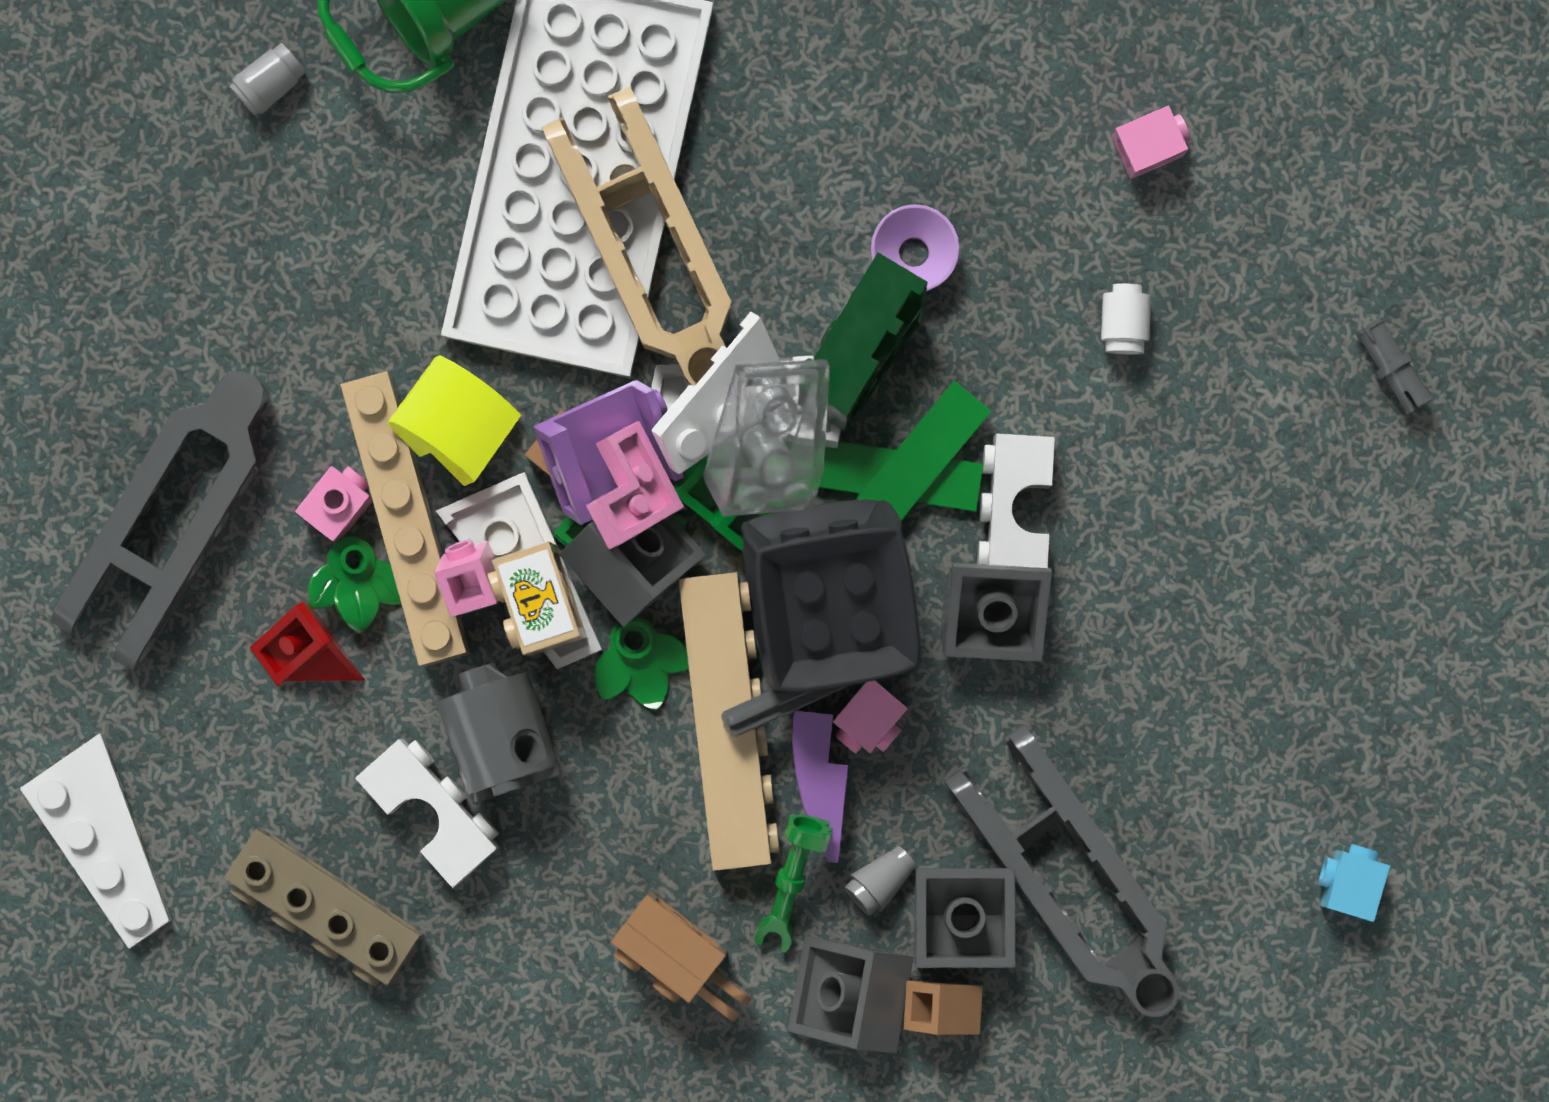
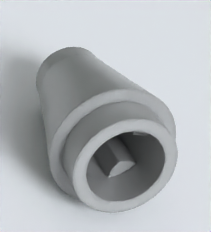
[844,845,917,916]

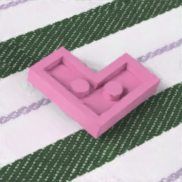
[586,421,684,549]

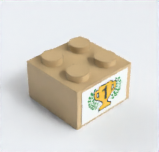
[488,541,587,656]

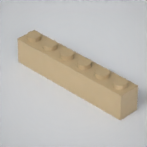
[340,371,471,667]
[679,572,779,871]

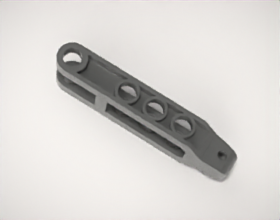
[50,371,269,672]
[944,725,1179,1017]

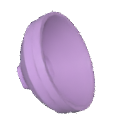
[871,204,959,291]

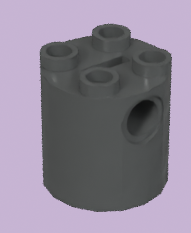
[436,663,562,804]

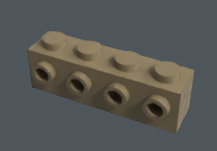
[224,828,424,987]

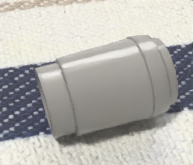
[229,43,306,116]

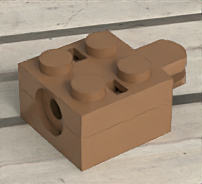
[611,891,753,1022]

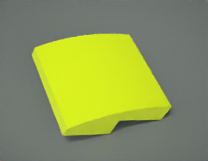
[386,355,521,486]

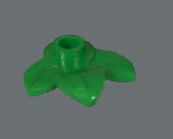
[308,536,401,633]
[595,616,689,710]

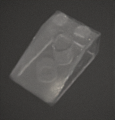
[703,359,829,516]

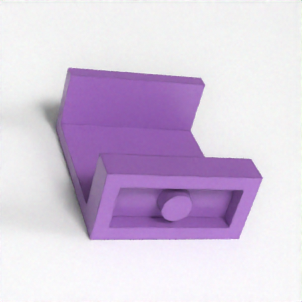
[533,380,684,525]

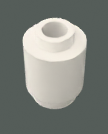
[1101,284,1151,355]

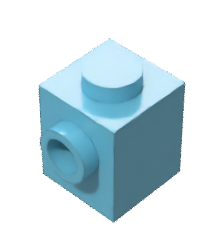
[1319,844,1390,922]

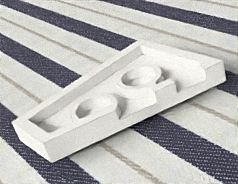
[651,312,796,474]

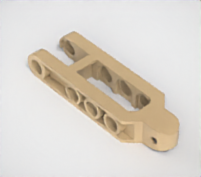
[541,86,732,385]

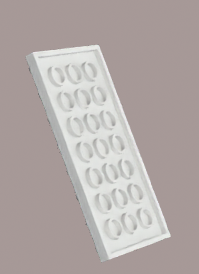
[441,0,713,378]

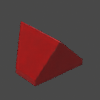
[249,601,365,687]

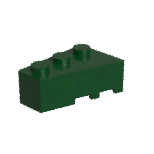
[794,252,928,433]

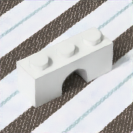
[977,434,1055,568]
[355,739,499,888]

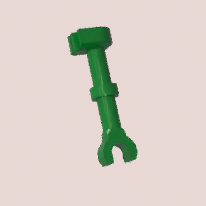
[755,814,833,953]

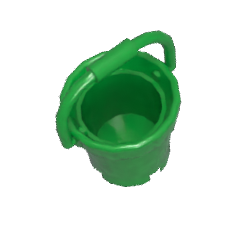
[317,0,505,93]

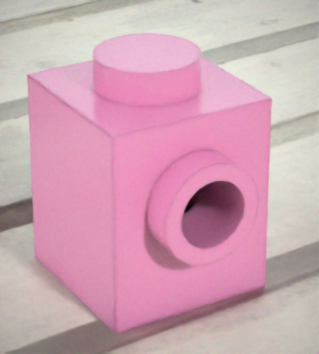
[295,466,373,543]
[434,540,497,617]
[832,680,908,754]

